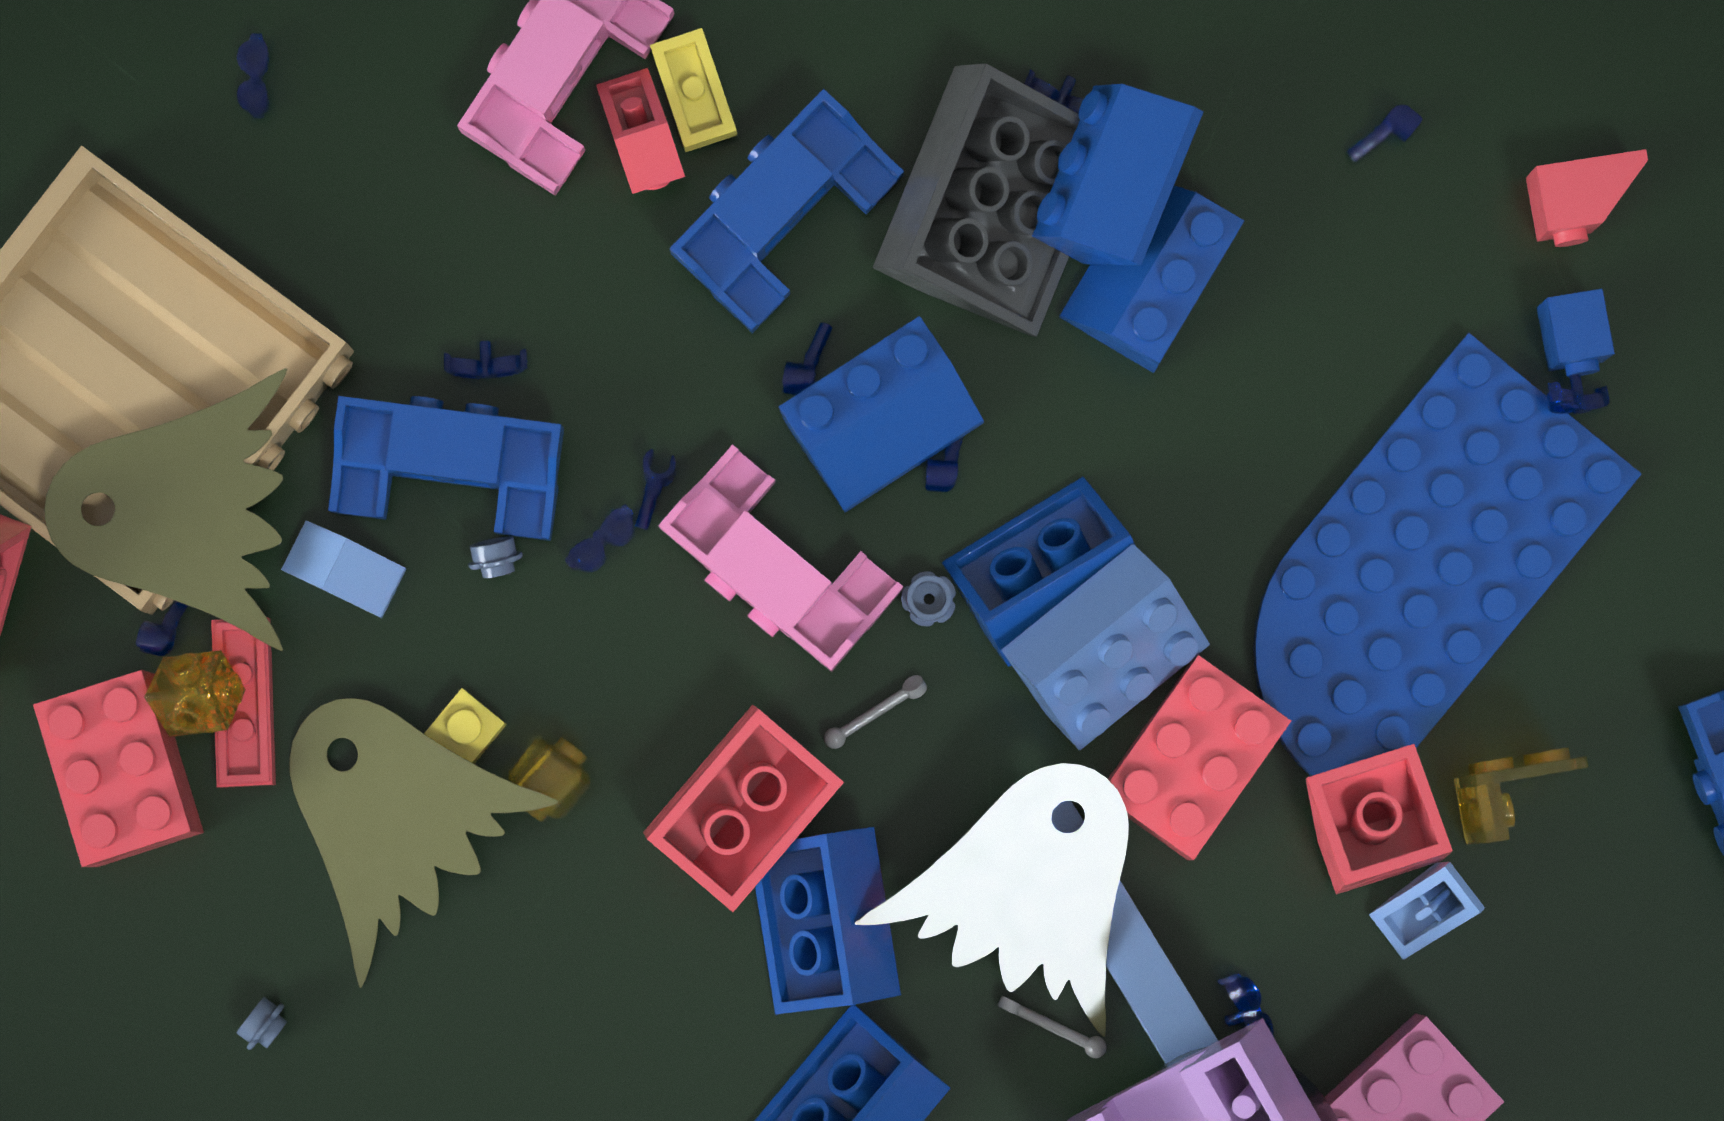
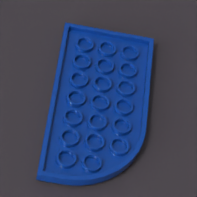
[1253,333,1641,776]

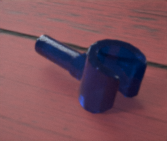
[1347,105,1422,162]
[783,322,833,395]
[925,436,964,492]
[635,449,676,530]
[136,601,188,656]

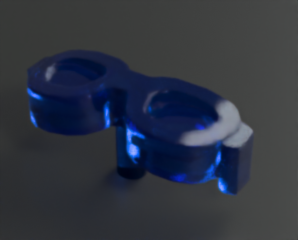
[237,34,269,118]
[1024,70,1084,114]
[444,341,528,379]
[1547,374,1610,415]
[565,504,634,572]
[1218,973,1274,1037]

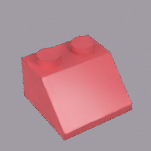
[1306,744,1453,895]

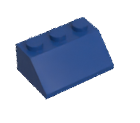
[1032,84,1203,266]
[1059,185,1244,373]
[779,316,984,513]
[942,477,1135,667]
[755,827,901,1015]
[754,1005,950,1121]

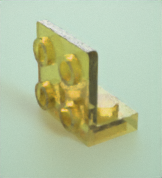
[1454,747,1589,845]

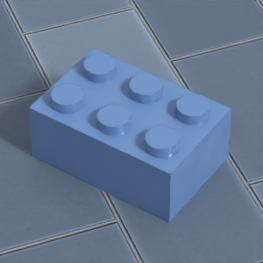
[1001,544,1210,751]

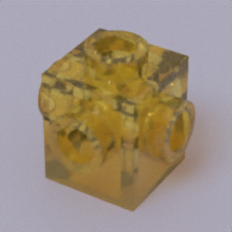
[144,650,246,737]

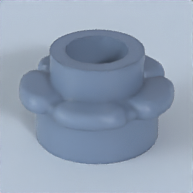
[468,536,523,578]
[901,571,956,627]
[236,997,288,1050]

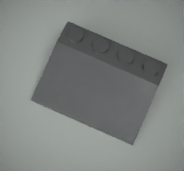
[873,63,1080,337]

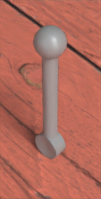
[824,675,927,749]
[997,996,1107,1059]

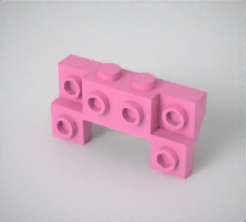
[457,0,675,196]
[658,444,903,672]

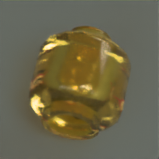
[508,737,591,822]

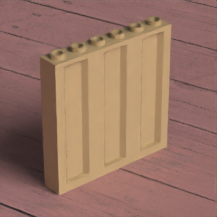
[0,145,354,615]

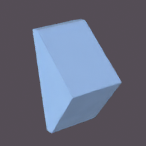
[281,520,406,618]
[1369,862,1485,960]

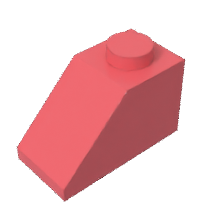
[596,68,685,194]
[1526,149,1648,247]

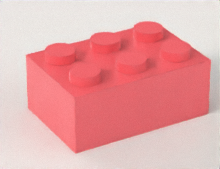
[1108,655,1291,860]
[33,670,204,867]

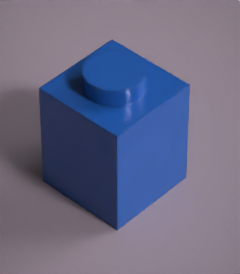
[1536,289,1615,377]

